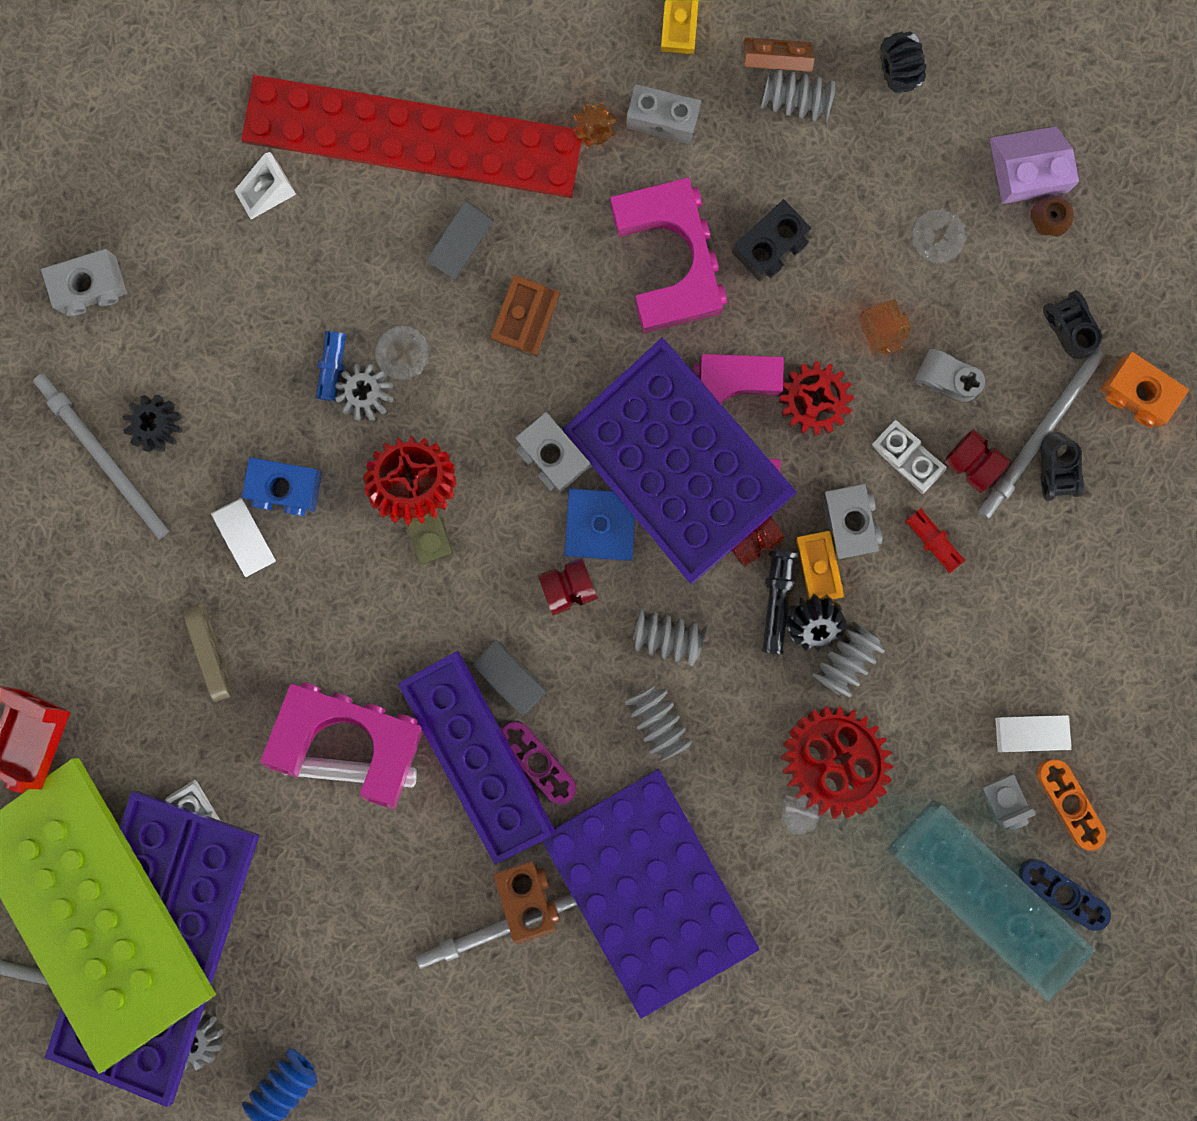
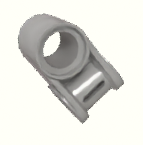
[914,349,985,402]

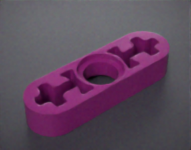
[501,721,576,804]

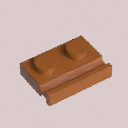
[744,37,815,72]
[490,275,560,357]

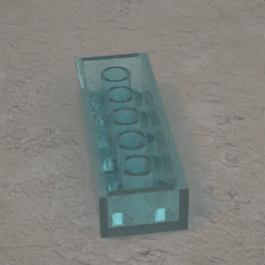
[887,800,1096,1002]

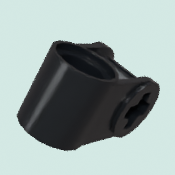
[1043,290,1102,359]
[1040,432,1084,501]

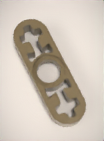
[184,603,234,702]

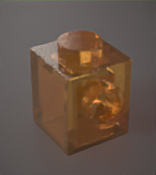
[858,299,911,356]

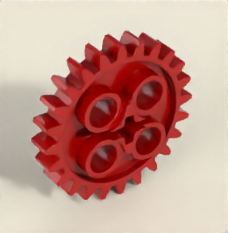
[781,706,893,819]

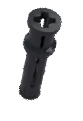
[762,550,799,655]

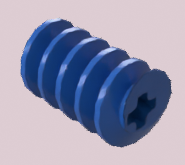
[242,1048,317,1121]

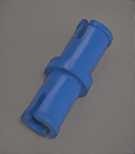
[315,331,347,402]

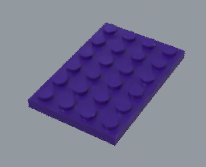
[562,337,798,584]
[542,769,760,1019]

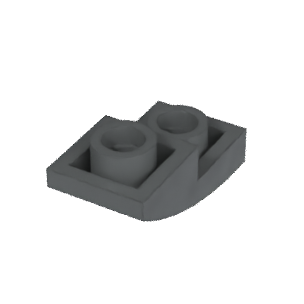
[426,200,494,280]
[473,640,548,715]

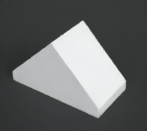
[234,152,296,219]

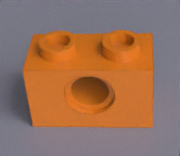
[1100,352,1190,428]

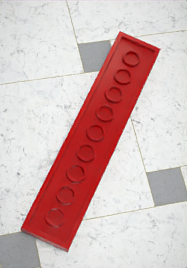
[241,75,583,198]

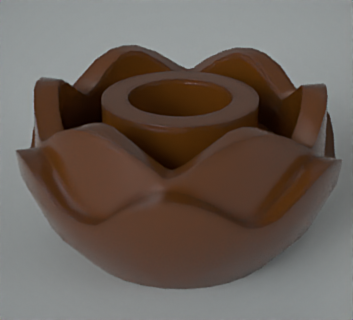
[1030,195,1074,237]

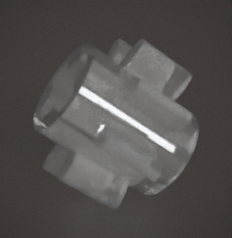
[780,792,820,836]

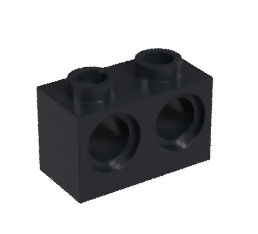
[732,199,812,281]

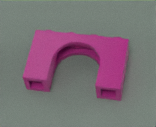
[610,177,727,334]
[693,354,784,471]
[260,682,423,810]

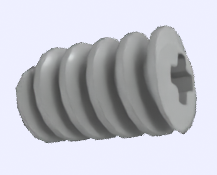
[760,69,835,124]
[633,607,707,666]
[812,621,885,697]
[624,684,692,762]

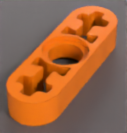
[1037,758,1106,851]

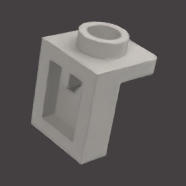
[981,773,1036,830]

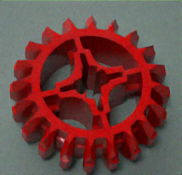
[363,435,457,526]

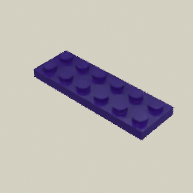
[398,651,556,865]

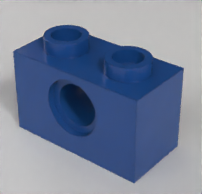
[242,457,322,517]

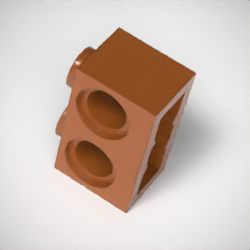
[493,861,560,945]

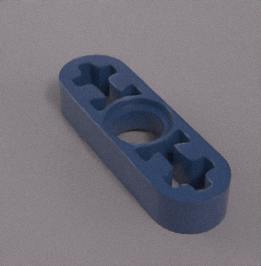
[1019,859,1111,931]

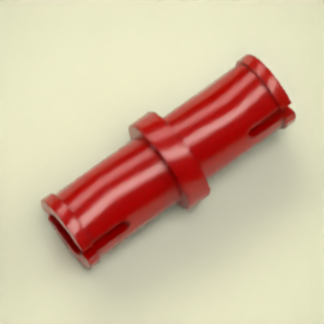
[905,508,966,574]

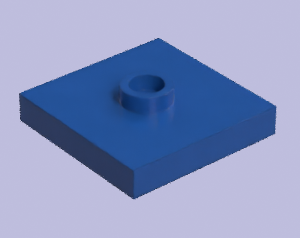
[565,489,635,561]

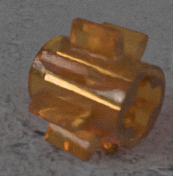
[573,103,616,147]

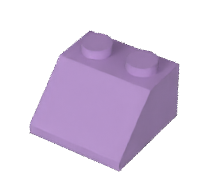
[990,126,1079,204]

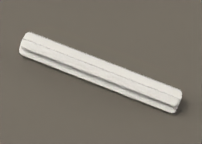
[282,757,417,788]

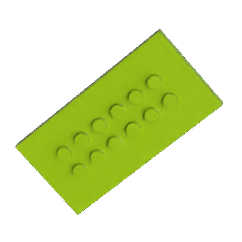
[0,758,216,1074]

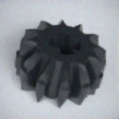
[880,31,927,93]
[122,395,183,453]
[786,592,847,652]

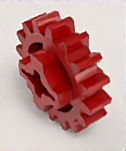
[779,361,854,437]

